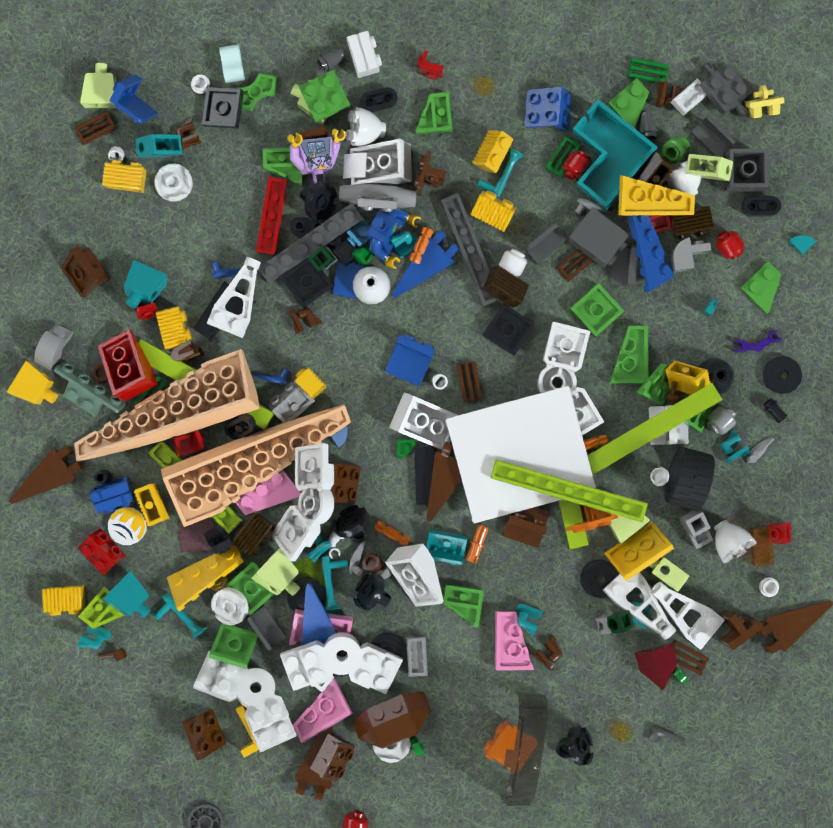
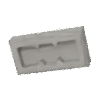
[406,636,428,677]

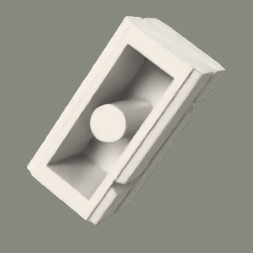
[346,31,382,78]

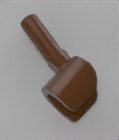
[666,382,679,405]
[98,648,127,661]

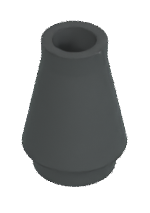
[316,48,346,72]
[639,111,658,141]

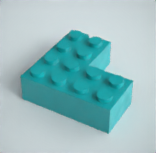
[573,99,658,211]

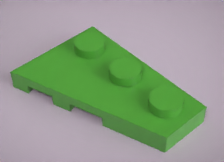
[609,326,649,384]

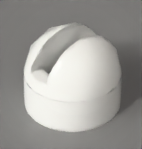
[108,146,124,161]
[432,374,448,389]

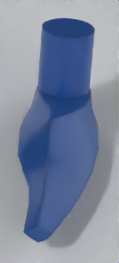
[211,262,241,278]
[253,368,290,385]

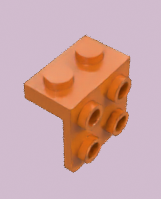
[565,505,618,533]
[484,719,536,773]

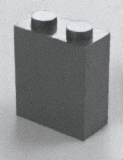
[567,207,629,269]

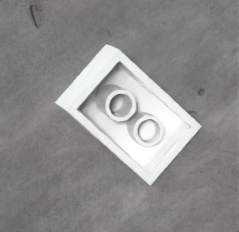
[350,139,412,185]
[389,392,458,450]
[385,544,444,607]

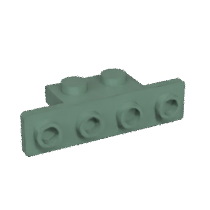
[54,361,127,417]

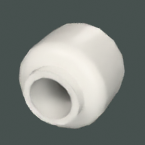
[499,249,527,276]

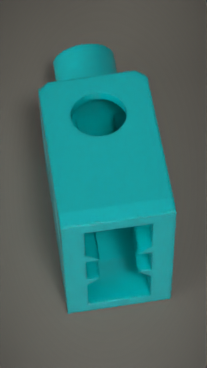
[135,134,182,158]
[124,260,167,308]
[102,571,151,619]

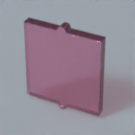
[178,519,213,553]

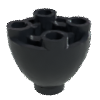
[698,358,734,395]

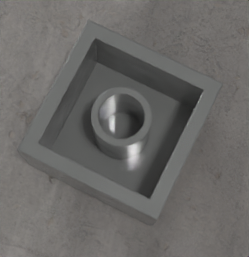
[724,149,769,192]

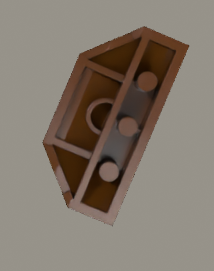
[353,691,431,749]

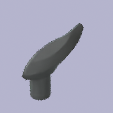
[648,726,685,743]

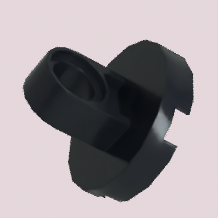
[299,182,337,221]
[332,505,370,543]
[354,572,392,611]
[287,577,326,612]
[556,725,593,766]

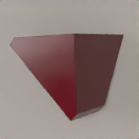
[635,643,678,690]

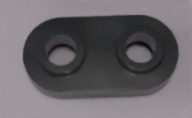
[360,87,397,112]
[741,196,781,217]
[290,217,325,237]
[224,413,256,440]

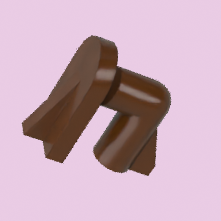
[655,81,685,108]
[175,118,201,149]
[289,308,322,335]
[171,340,205,362]
[532,635,562,671]

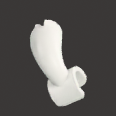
[328,531,344,559]

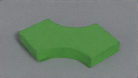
[236,73,278,111]

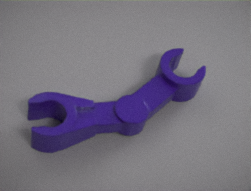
[733,330,782,353]

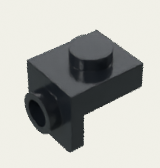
[204,525,233,554]

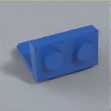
[109,74,158,123]
[524,87,572,131]
[386,334,435,386]

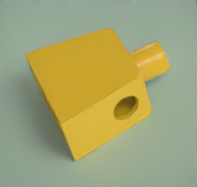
[7,361,58,405]

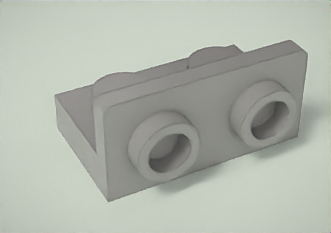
[268,381,315,423]

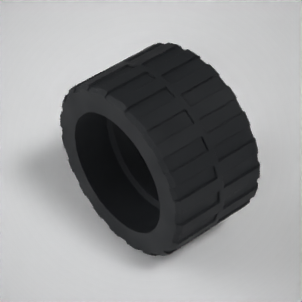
[664,447,715,511]

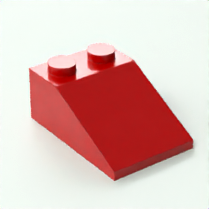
[98,329,157,401]

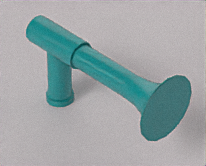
[477,148,525,199]
[321,556,348,611]
[153,593,208,641]

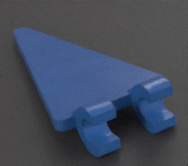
[392,230,459,297]
[302,584,337,645]

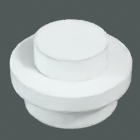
[191,75,210,94]
[650,467,669,486]
[759,577,779,597]

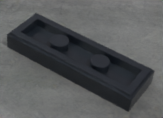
[414,446,434,504]

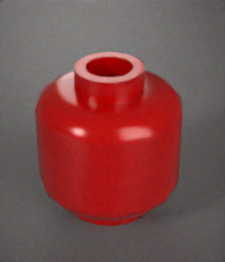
[563,151,591,181]
[715,230,745,260]
[342,810,369,828]

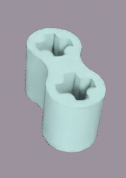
[219,44,245,83]

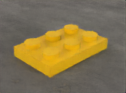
[604,521,674,581]

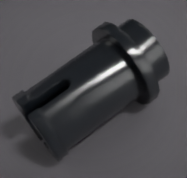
[763,398,788,423]
[94,470,113,484]

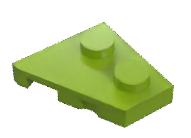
[78,586,124,629]

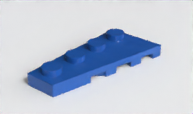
[627,215,674,292]

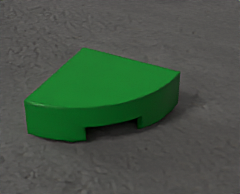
[352,247,374,267]
[397,439,416,458]

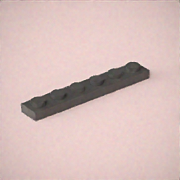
[441,193,499,307]
[259,203,363,284]

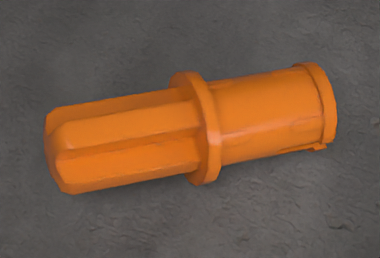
[465,524,488,563]

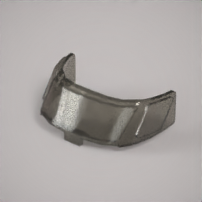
[500,692,548,806]

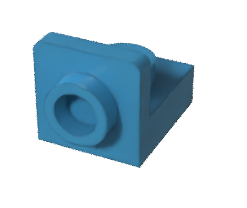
[346,218,371,248]

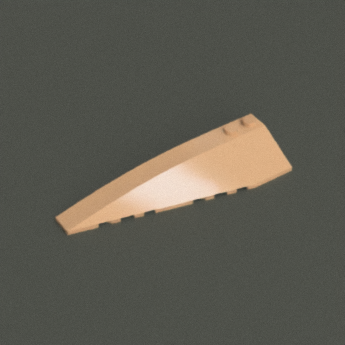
[74,349,260,461]
[161,405,351,527]

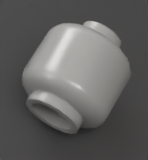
[706,406,736,434]

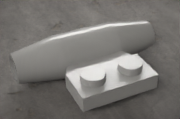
[339,184,416,212]

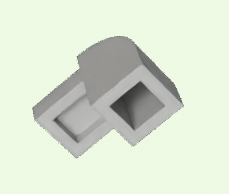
[670,238,711,273]
[34,324,73,370]
[680,510,713,549]

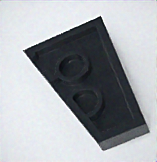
[193,281,257,339]

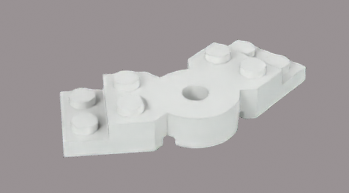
[537,322,604,435]
[271,443,334,561]
[280,632,403,694]
[193,651,296,752]

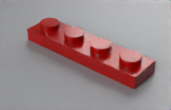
[256,177,288,256]

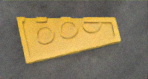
[618,175,695,215]
[167,545,244,612]

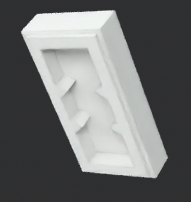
[671,79,707,116]

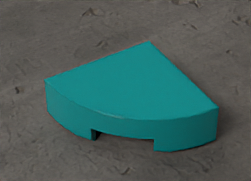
[788,235,817,255]
[702,298,718,317]

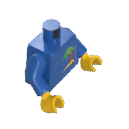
[367,208,421,269]

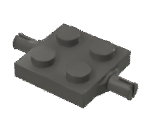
[699,61,752,117]

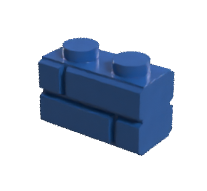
[89,476,136,514]

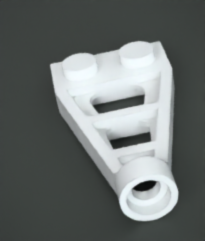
[207,257,261,338]
[603,572,676,640]
[651,582,725,650]

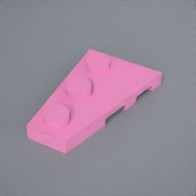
[235,470,301,515]
[289,609,353,645]
[495,611,534,670]
[293,679,353,743]

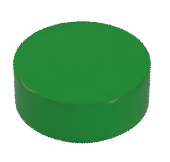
[671,667,688,685]
[410,736,425,757]

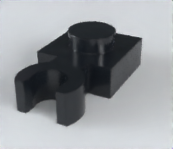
[327,235,356,267]

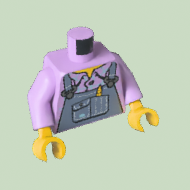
[287,128,346,184]

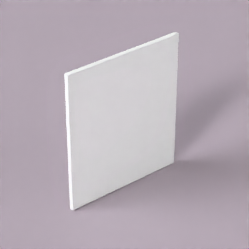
[445,386,596,523]

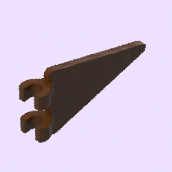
[426,441,462,522]
[9,446,84,504]
[757,601,833,654]
[295,725,333,801]

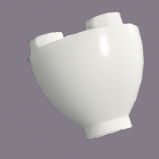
[346,107,386,146]
[666,161,702,195]
[353,266,390,304]
[714,520,757,563]

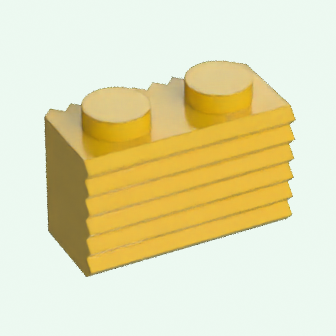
[472,130,514,173]
[102,160,147,193]
[470,191,516,232]
[156,306,192,350]
[665,360,711,394]
[295,368,326,399]
[134,483,170,526]
[42,585,86,616]

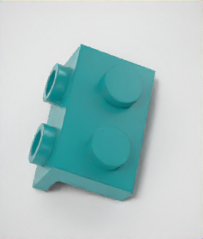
[426,529,468,565]

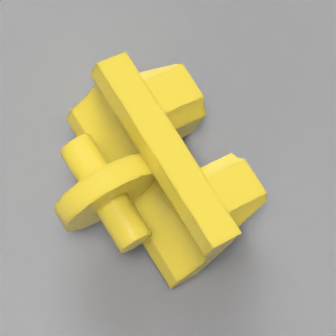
[744,85,784,118]

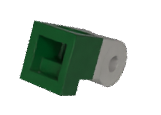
[307,246,338,272]
[595,610,635,634]

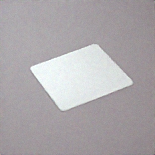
[343,153,367,178]

